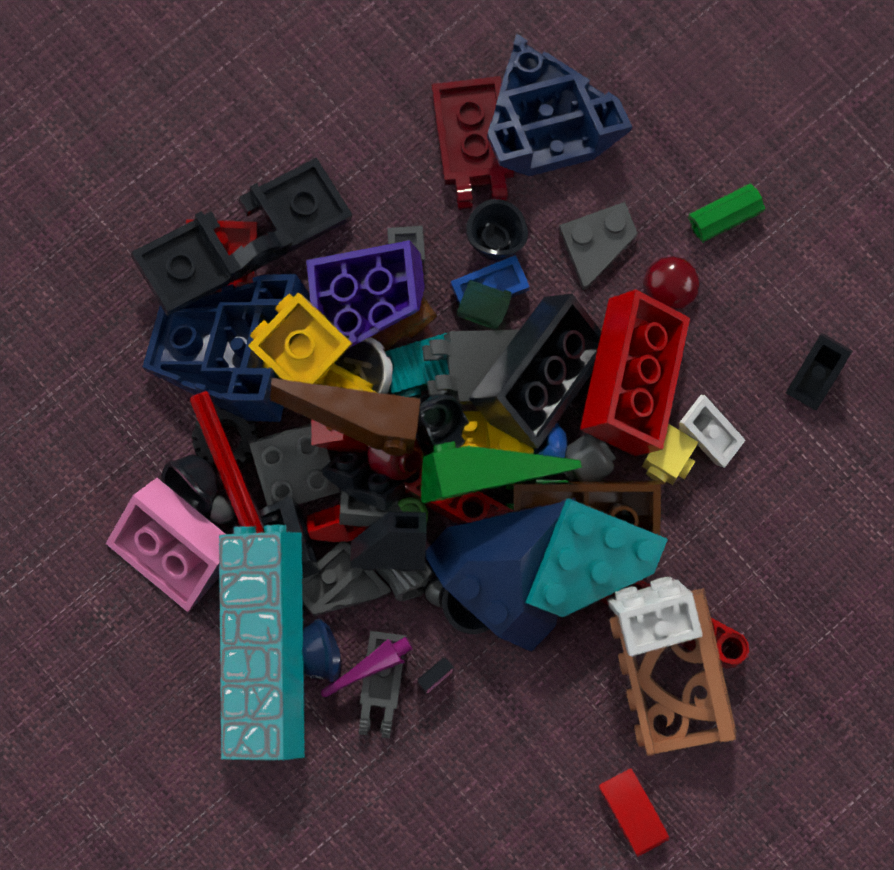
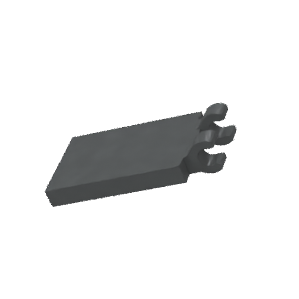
[422,330,519,405]

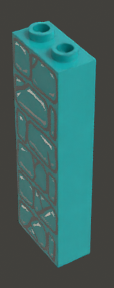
[219,525,305,760]

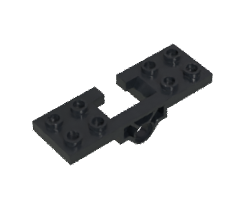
[131,157,353,316]

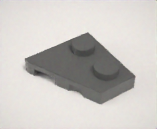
[559,202,638,290]
[302,542,391,616]

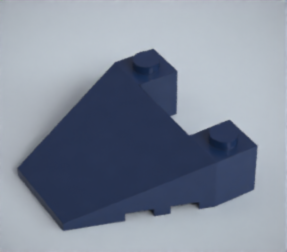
[142,274,310,422]

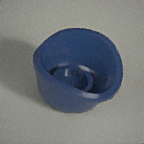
[302,619,341,683]

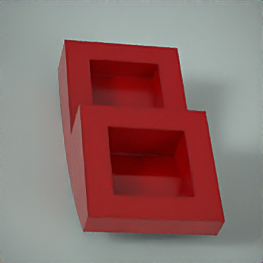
[307,504,368,542]
[599,768,670,857]

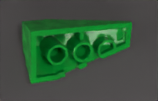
[421,442,582,504]

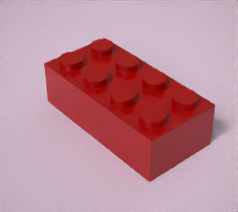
[580,289,690,456]

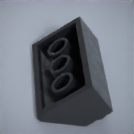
[469,293,601,449]

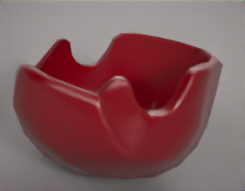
[643,256,700,310]

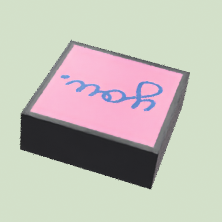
[417,658,454,695]

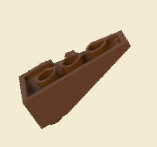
[513,480,661,536]

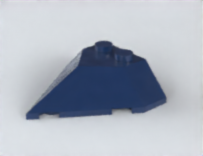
[487,34,632,176]
[425,498,575,652]

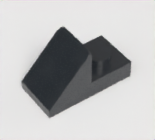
[786,333,853,411]

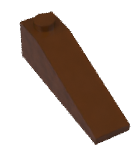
[270,378,421,456]

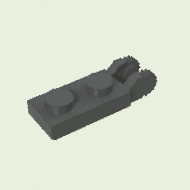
[359,631,407,739]

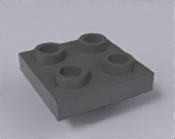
[249,423,339,506]

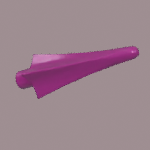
[321,636,413,697]

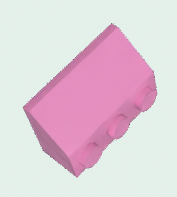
[105,478,225,612]

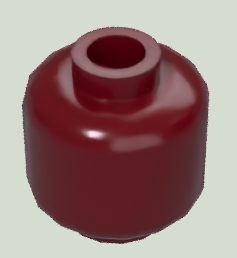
[368,438,423,480]

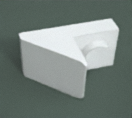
[679,394,745,468]

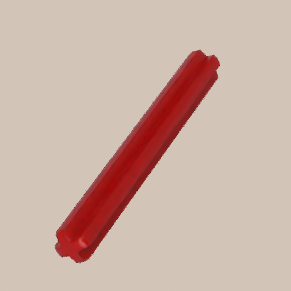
[190,391,264,533]

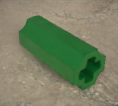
[688,183,765,243]

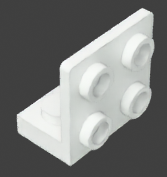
[607,577,703,656]

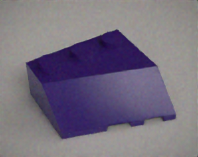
[306,240,425,348]

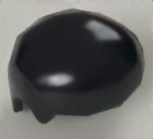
[416,394,469,450]

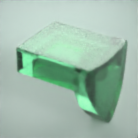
[457,280,512,330]

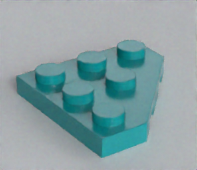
[526,498,668,617]

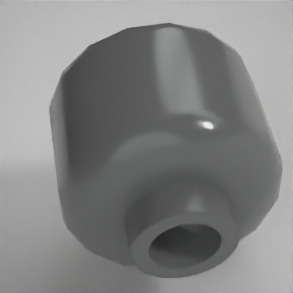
[565,433,617,482]

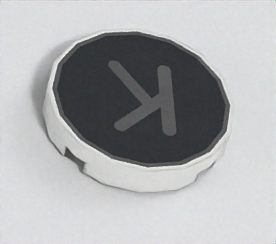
[334,337,393,394]

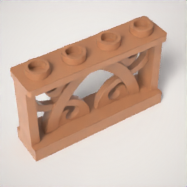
[610,588,736,756]

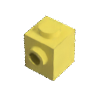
[642,424,698,485]

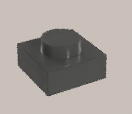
[387,226,425,264]

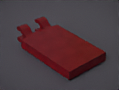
[431,76,515,210]

